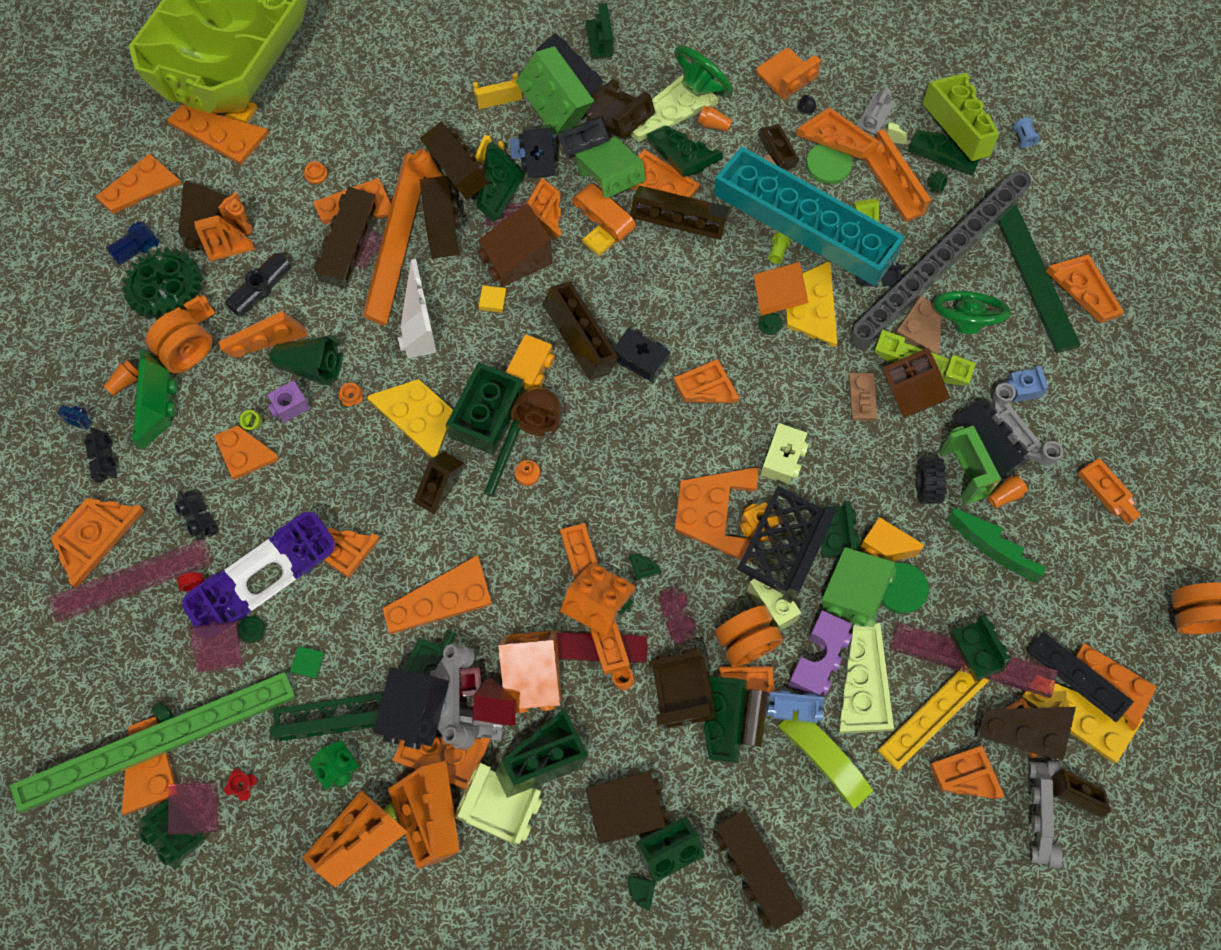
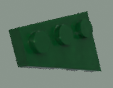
[647,125,723,178]
[908,130,980,175]
[476,141,525,222]
[703,676,747,763]

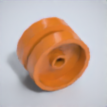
[145,309,213,373]
[1171,582,1221,634]
[714,605,785,668]

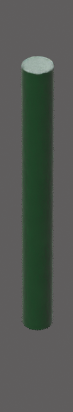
[484,417,520,497]

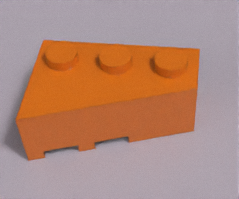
[388,761,460,869]
[302,791,408,888]

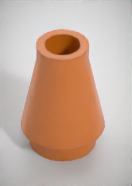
[697,105,733,132]
[410,148,443,178]
[103,360,138,396]
[987,475,1028,509]

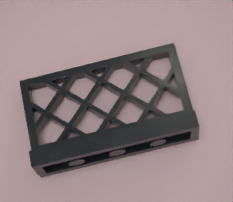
[736,486,837,603]

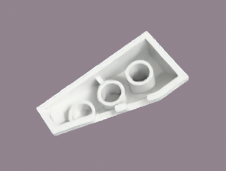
[398,259,436,358]

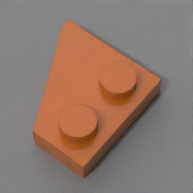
[673,359,739,403]
[214,425,279,480]
[930,746,1004,799]

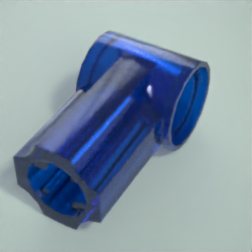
[106,221,159,265]

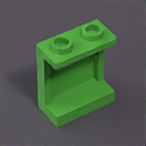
[575,137,645,198]
[939,425,1001,505]
[822,547,896,628]

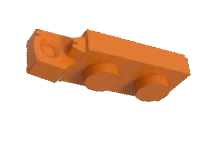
[1077,458,1141,525]

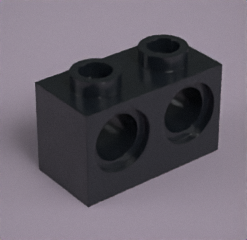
[558,115,611,157]

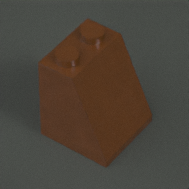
[477,203,552,287]

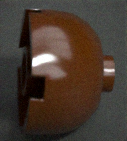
[511,387,563,436]

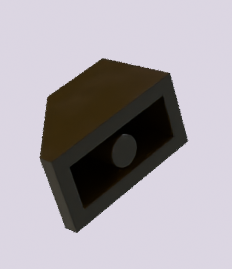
[413,451,465,514]

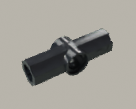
[225,253,292,317]

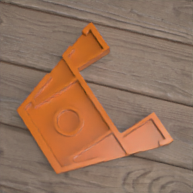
[675,468,759,563]

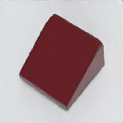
[459,666,483,697]

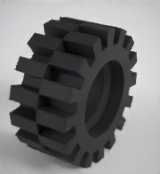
[915,458,947,504]

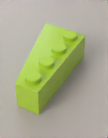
[922,73,999,161]

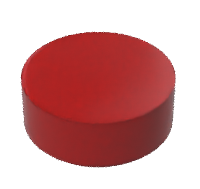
[177,572,205,592]

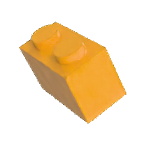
[505,334,555,390]

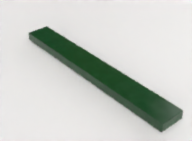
[985,189,1081,353]

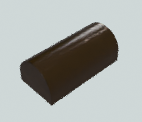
[758,124,800,171]
[741,689,769,747]
[1051,769,1111,817]

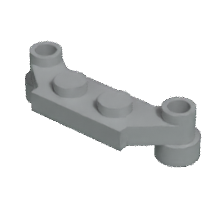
[992,383,1063,466]
[431,644,475,750]
[1028,760,1062,868]

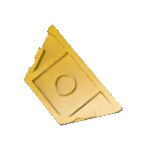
[785,262,838,347]
[367,379,453,458]

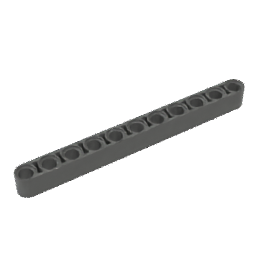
[849,171,1031,349]

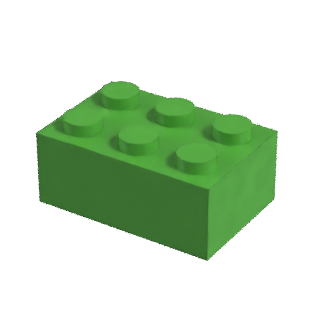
[515,46,595,136]

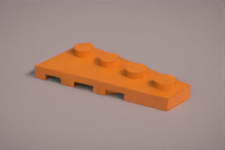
[167,104,269,165]
[383,555,492,635]

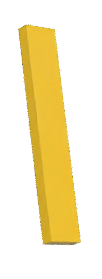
[877,665,994,771]

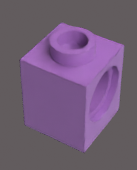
[267,380,310,423]

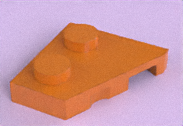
[524,178,562,239]
[194,215,255,261]
[323,528,380,579]

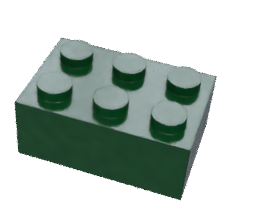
[446,362,525,455]

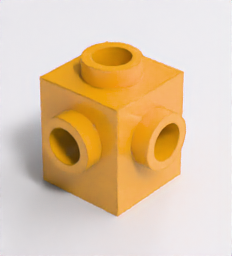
[740,502,779,542]

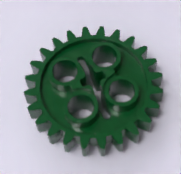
[122,248,203,321]

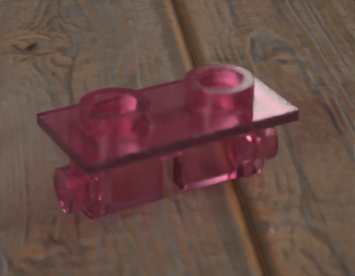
[659,586,696,644]

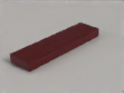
[557,633,647,664]

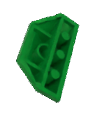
[132,349,178,449]

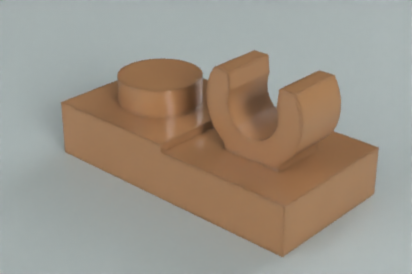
[848,373,878,421]

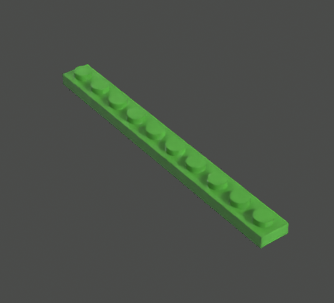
[10,672,296,813]

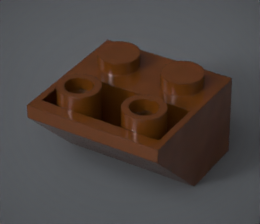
[882,347,950,418]

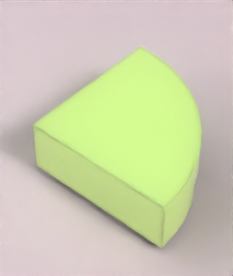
[886,122,907,144]

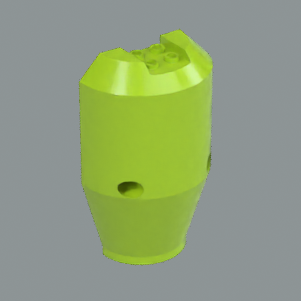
[129,0,308,113]

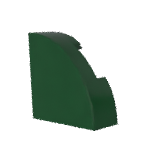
[629,554,661,581]
[628,875,656,911]

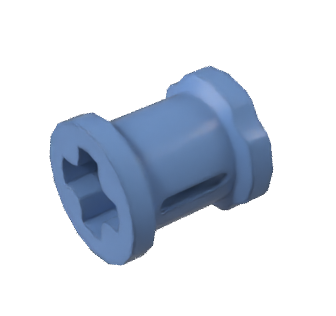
[1012,117,1041,148]

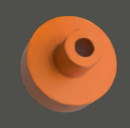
[515,460,540,486]

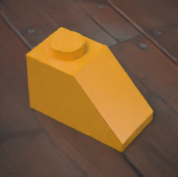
[859,517,924,561]

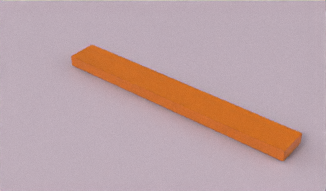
[362,152,424,326]

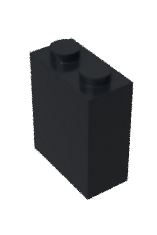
[373,667,449,750]

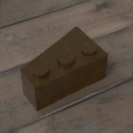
[420,176,460,259]
[976,707,1076,761]

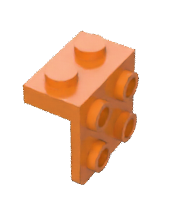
[756,48,821,100]
[560,564,635,637]

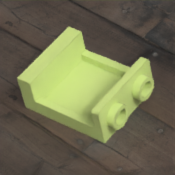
[454,763,542,845]

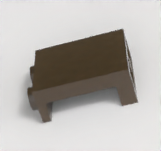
[585,79,656,139]
[649,648,717,729]
[586,771,669,847]

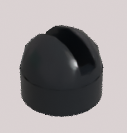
[797,94,817,115]

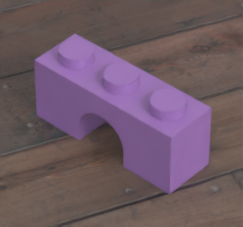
[787,610,853,697]

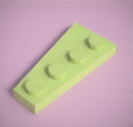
[629,75,719,142]
[838,623,894,734]

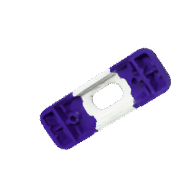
[182,512,335,637]

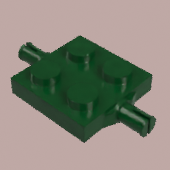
[404,629,463,676]

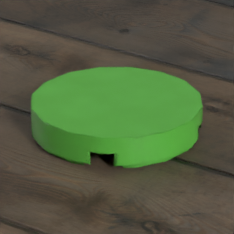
[806,144,853,185]

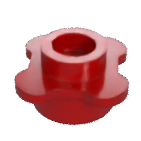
[224,769,257,801]

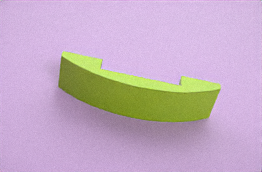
[874,330,976,386]
[777,711,873,810]

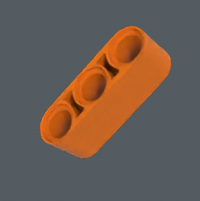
[572,183,636,243]

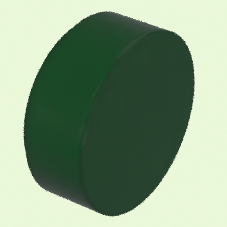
[238,616,266,644]
[151,701,174,723]

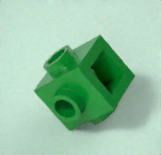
[308,740,359,790]

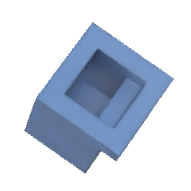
[1005,366,1048,402]

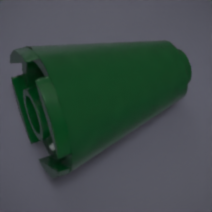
[269,336,343,386]

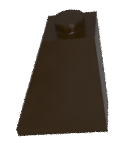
[178,180,228,252]

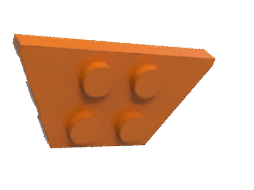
[51,498,144,589]

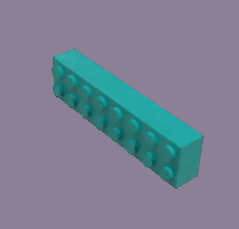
[714,146,905,286]

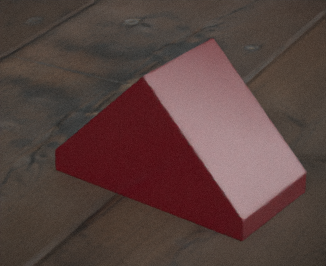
[473,678,516,726]

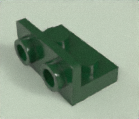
[585,3,613,58]
[820,501,860,558]
[950,615,1010,681]
[139,799,205,870]

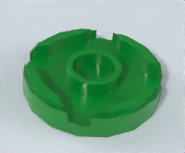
[881,563,929,614]

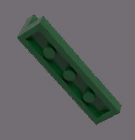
[270,693,383,742]

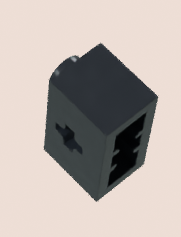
[518,124,556,178]
[613,328,670,384]

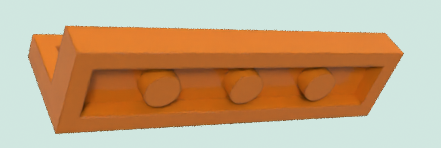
[863,129,931,223]

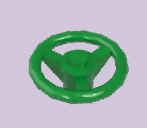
[674,45,733,97]
[932,291,1011,334]

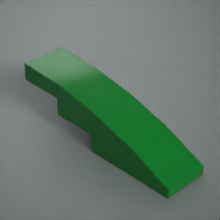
[947,508,1046,583]

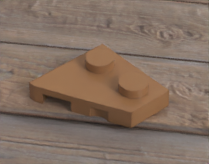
[896,296,941,355]

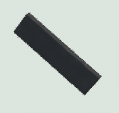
[1027,631,1135,723]

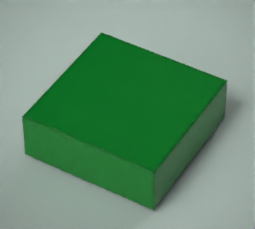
[290,646,325,680]

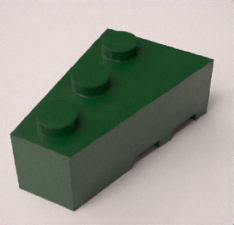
[496,708,588,798]

